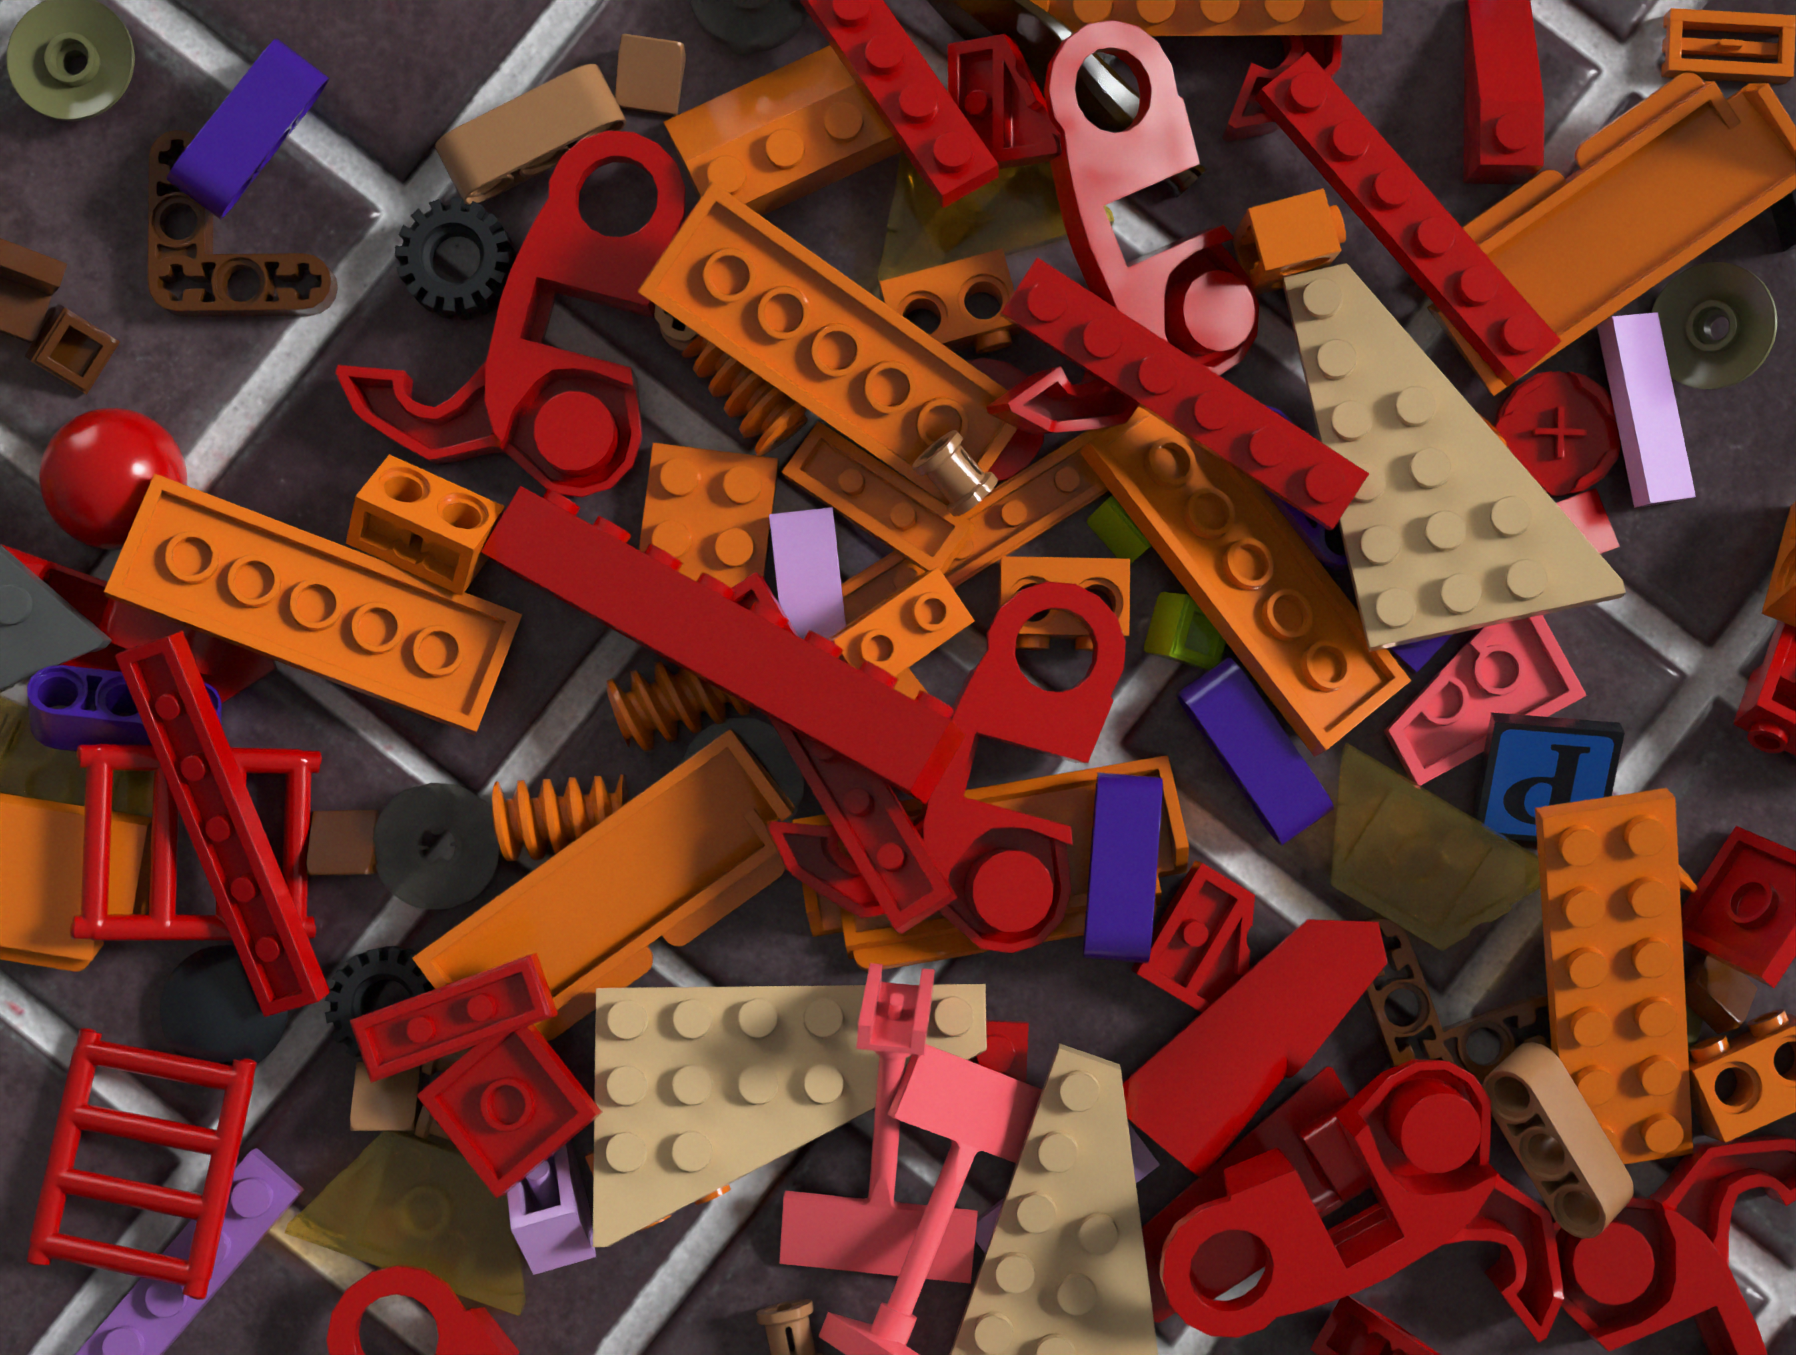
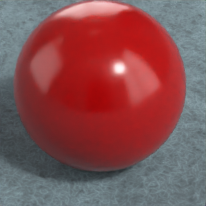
[39,408,188,550]

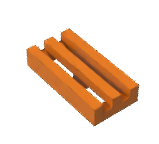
[1661,8,1796,84]

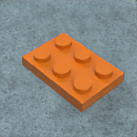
[639,443,780,588]

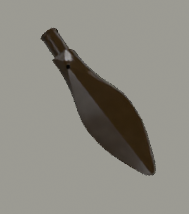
[927,0,1207,198]

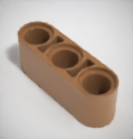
[435,64,627,205]
[1482,1042,1633,1239]

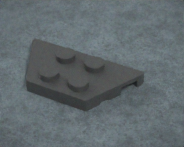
[0,544,112,693]

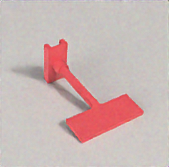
[779,963,978,1284]
[818,1044,1042,1355]

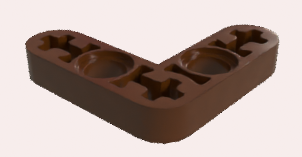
[148,130,338,317]
[1363,917,1551,1081]

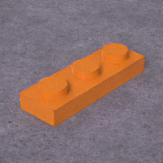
[782,421,976,575]

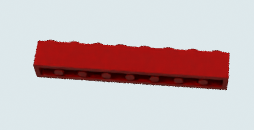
[481,486,966,805]

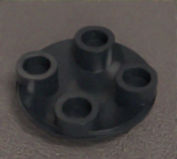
[160,945,290,1065]

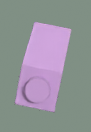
[507,1140,596,1275]

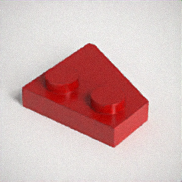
[948,34,1062,169]
[1131,860,1255,1013]

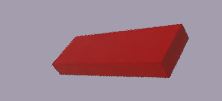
[350,953,558,1083]

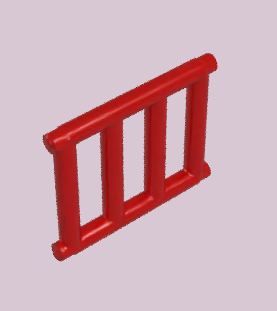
[70,744,322,941]
[26,1028,257,1300]

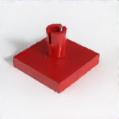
[1681,826,1796,988]
[416,1024,603,1199]

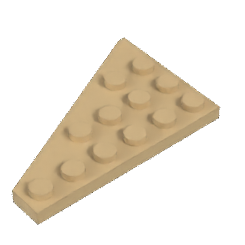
[1283,263,1626,652]
[593,984,987,1247]
[949,1043,1158,1355]

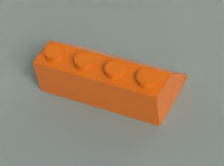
[664,45,903,216]

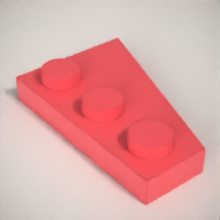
[1384,615,1587,787]

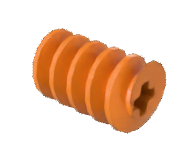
[681,335,808,456]
[606,660,750,751]
[492,774,629,861]

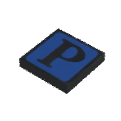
[1470,712,1625,842]

